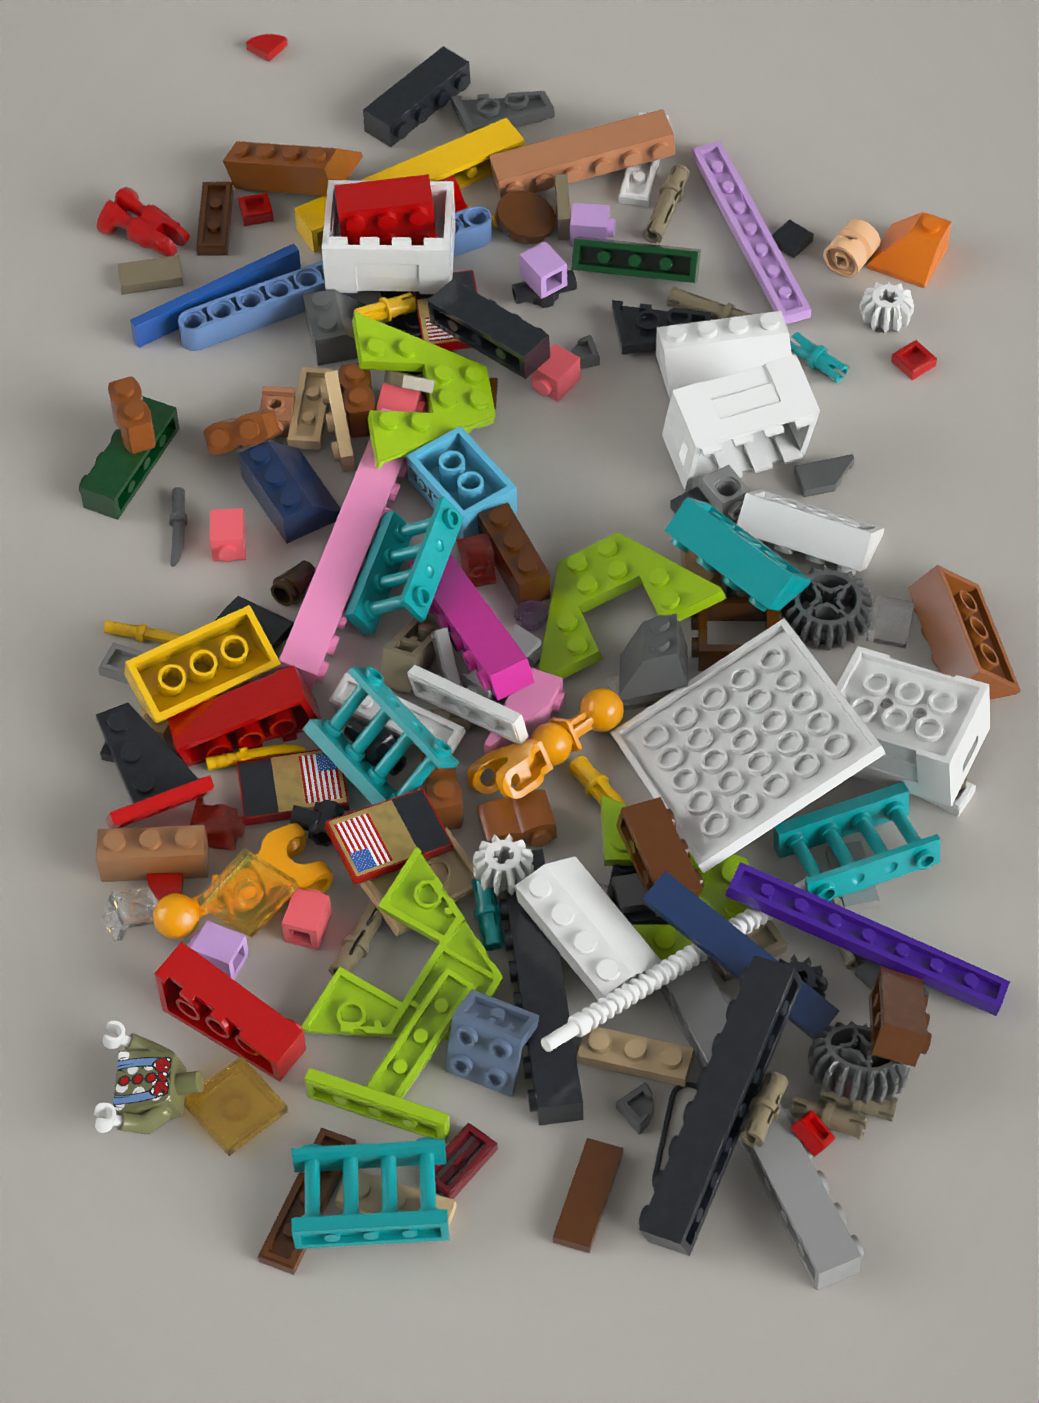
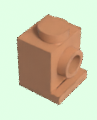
[259,386,296,438]

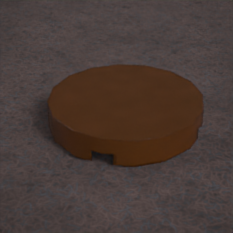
[494,190,556,244]

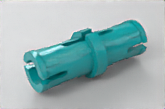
[790,332,849,383]
[471,878,505,951]

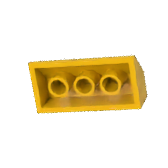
[124,605,281,724]

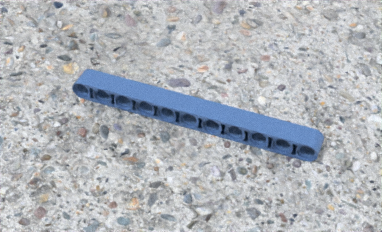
[178,206,492,351]

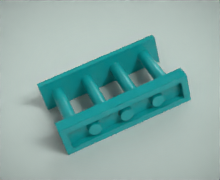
[344,496,464,636]
[303,667,459,805]
[773,782,940,901]
[291,1137,450,1249]

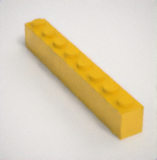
[294,118,525,253]

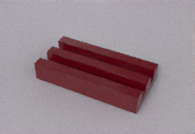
[435,1122,498,1199]

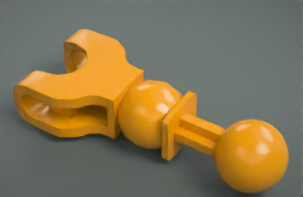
[467,688,624,799]
[153,823,334,940]

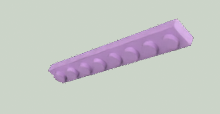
[692,141,811,324]

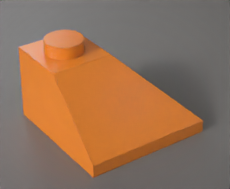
[867,212,952,288]

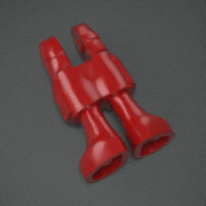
[97,187,190,257]

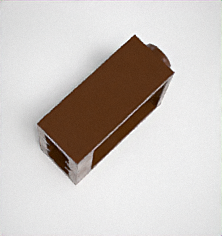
[691,597,781,671]

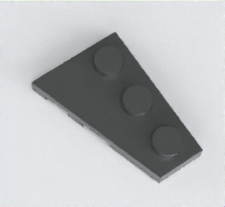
[451,91,555,134]

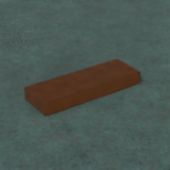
[196,182,234,256]
[553,1138,623,1253]

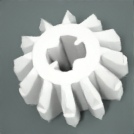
[860,280,914,334]
[473,833,534,896]

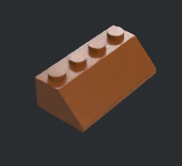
[223,141,363,196]
[908,565,1021,700]

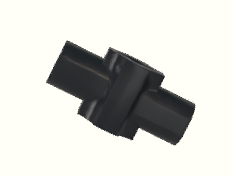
[512,270,577,308]
[343,718,407,776]
[290,800,345,847]

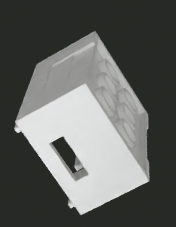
[322,180,456,294]
[662,354,820,490]
[836,646,990,806]

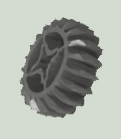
[781,565,873,650]
[808,1021,910,1105]

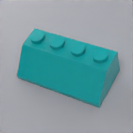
[664,497,812,612]

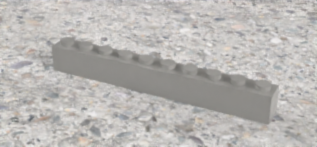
[660,958,864,1290]

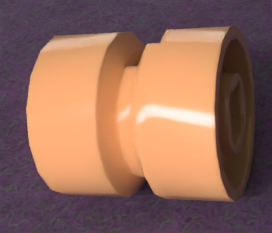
[824,219,880,278]

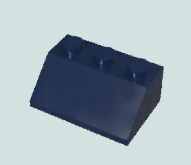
[238,440,341,544]

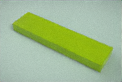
[365,965,478,1099]
[304,1068,450,1143]

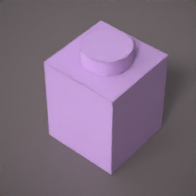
[570,203,615,247]
[519,241,567,299]
[189,920,249,980]

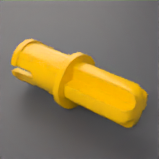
[354,292,417,322]
[568,755,625,804]

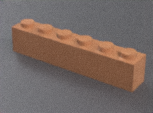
[489,109,675,199]

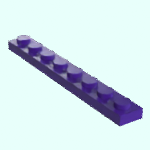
[725,862,1010,1016]

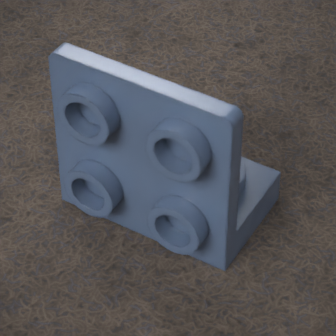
[444,990,540,1096]

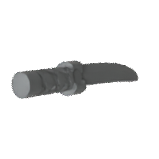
[169,487,187,567]

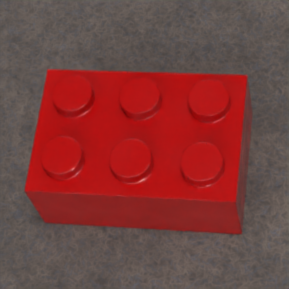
[334,174,436,246]

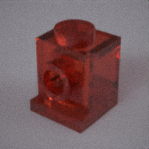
[456,533,497,587]
[190,797,246,851]

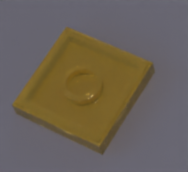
[197,848,299,938]
[184,1056,288,1156]

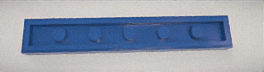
[130,243,301,348]

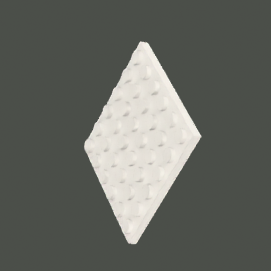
[610,618,886,873]

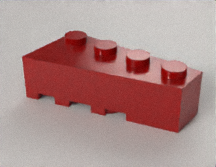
[167,665,322,767]
[154,941,306,1082]

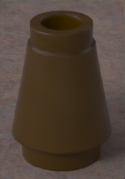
[271,560,316,606]

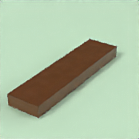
[258,1127,356,1275]

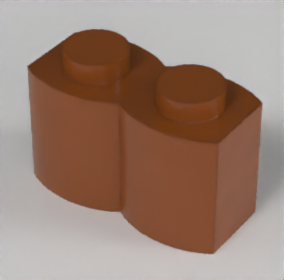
[339,363,376,438]
[108,376,156,454]
[203,409,281,455]
[420,753,464,830]
[477,789,557,847]

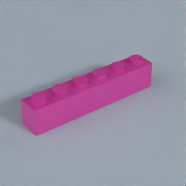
[409,553,535,701]

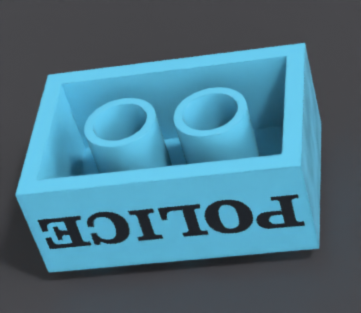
[406,426,518,542]

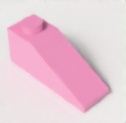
[484,667,567,755]

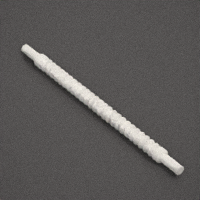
[541,876,809,1052]

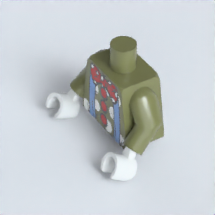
[94,1021,204,1134]

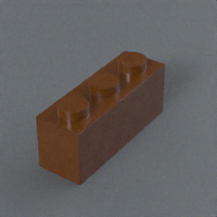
[478,503,550,610]
[616,797,704,917]
[869,967,932,1067]

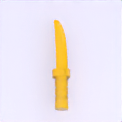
[104,620,182,643]
[206,744,306,771]

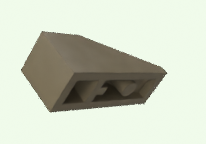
[380,612,449,694]

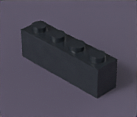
[363,46,471,148]
[428,279,551,379]

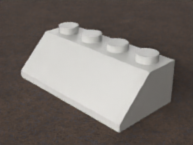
[656,311,792,399]
[737,489,885,575]
[515,856,661,1000]

